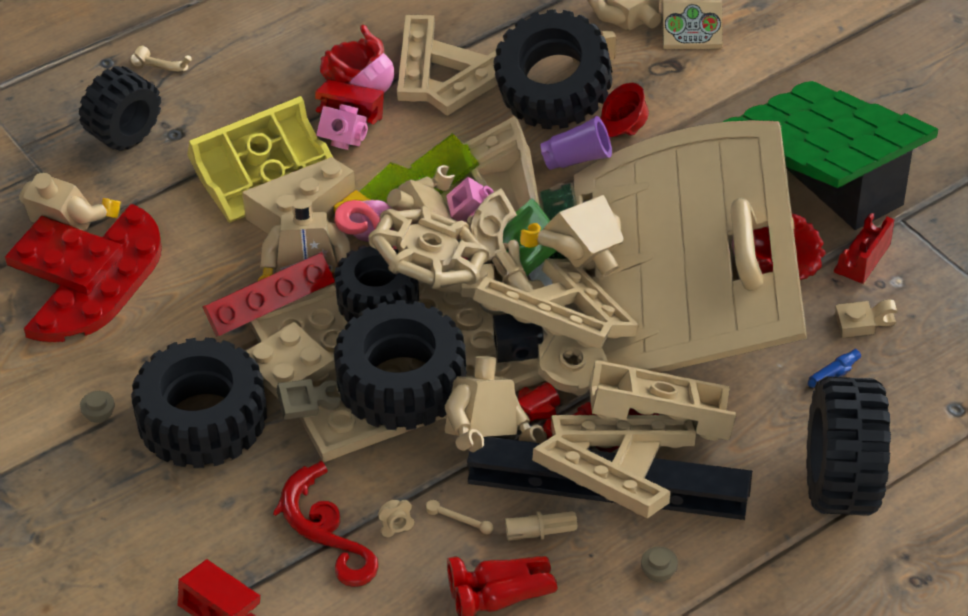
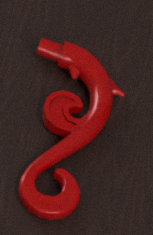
[273,461,378,587]

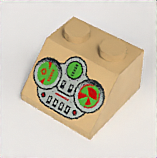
[661,0,722,49]

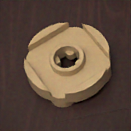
[538,333,607,395]

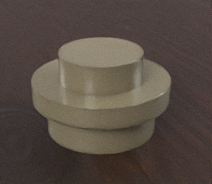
[80,391,115,423]
[641,547,678,582]

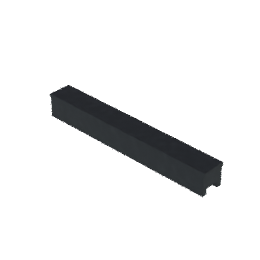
[467,437,753,520]

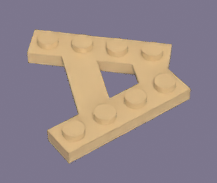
[397,15,498,116]
[473,259,639,349]
[532,415,696,518]

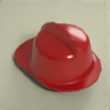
[600,82,649,137]

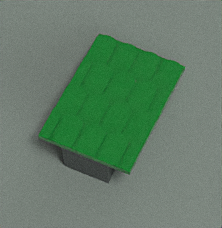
[723,81,939,230]

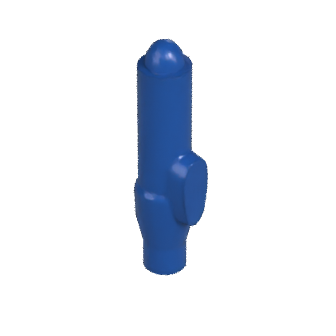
[807,349,861,388]

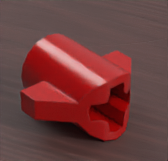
[518,382,560,423]

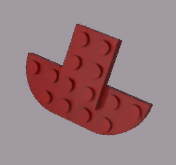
[5,203,162,342]

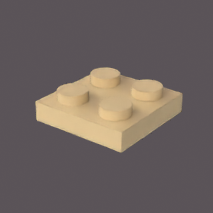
[246,322,335,398]

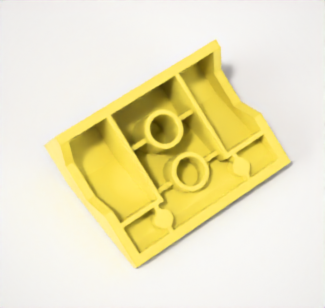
[187,96,333,223]

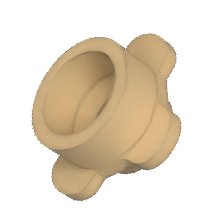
[378,500,415,537]

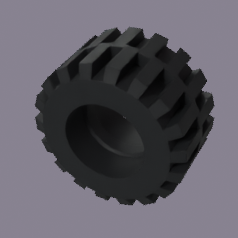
[79,66,162,151]
[335,245,420,322]

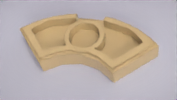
[469,188,517,264]

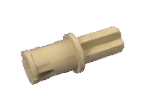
[492,251,534,292]
[505,511,578,542]

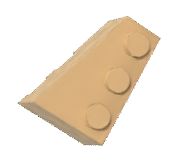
[242,157,356,234]

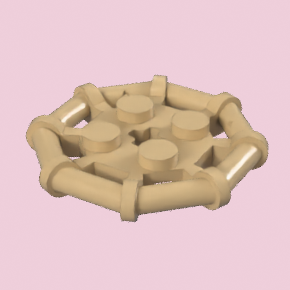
[368,206,489,290]

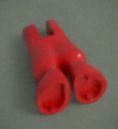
[447,556,558,616]

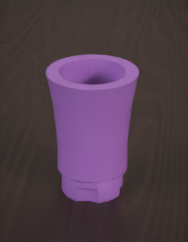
[540,116,612,170]

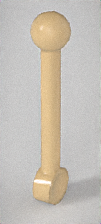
[426,500,494,535]

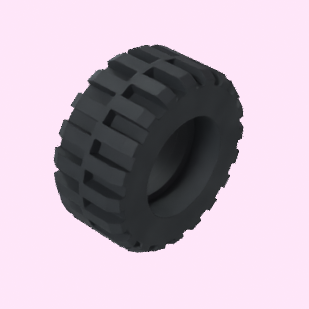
[494,9,613,129]
[334,300,467,431]
[131,337,267,468]
[806,376,891,516]

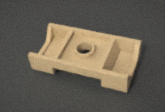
[589,360,736,441]

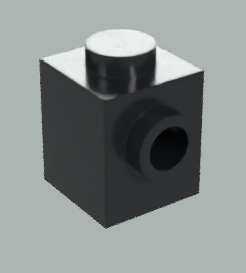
[493,314,544,363]

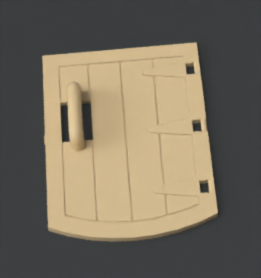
[574,120,807,373]

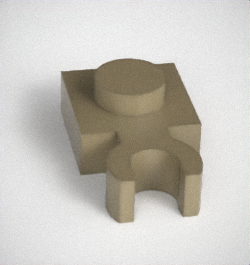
[276,379,341,420]

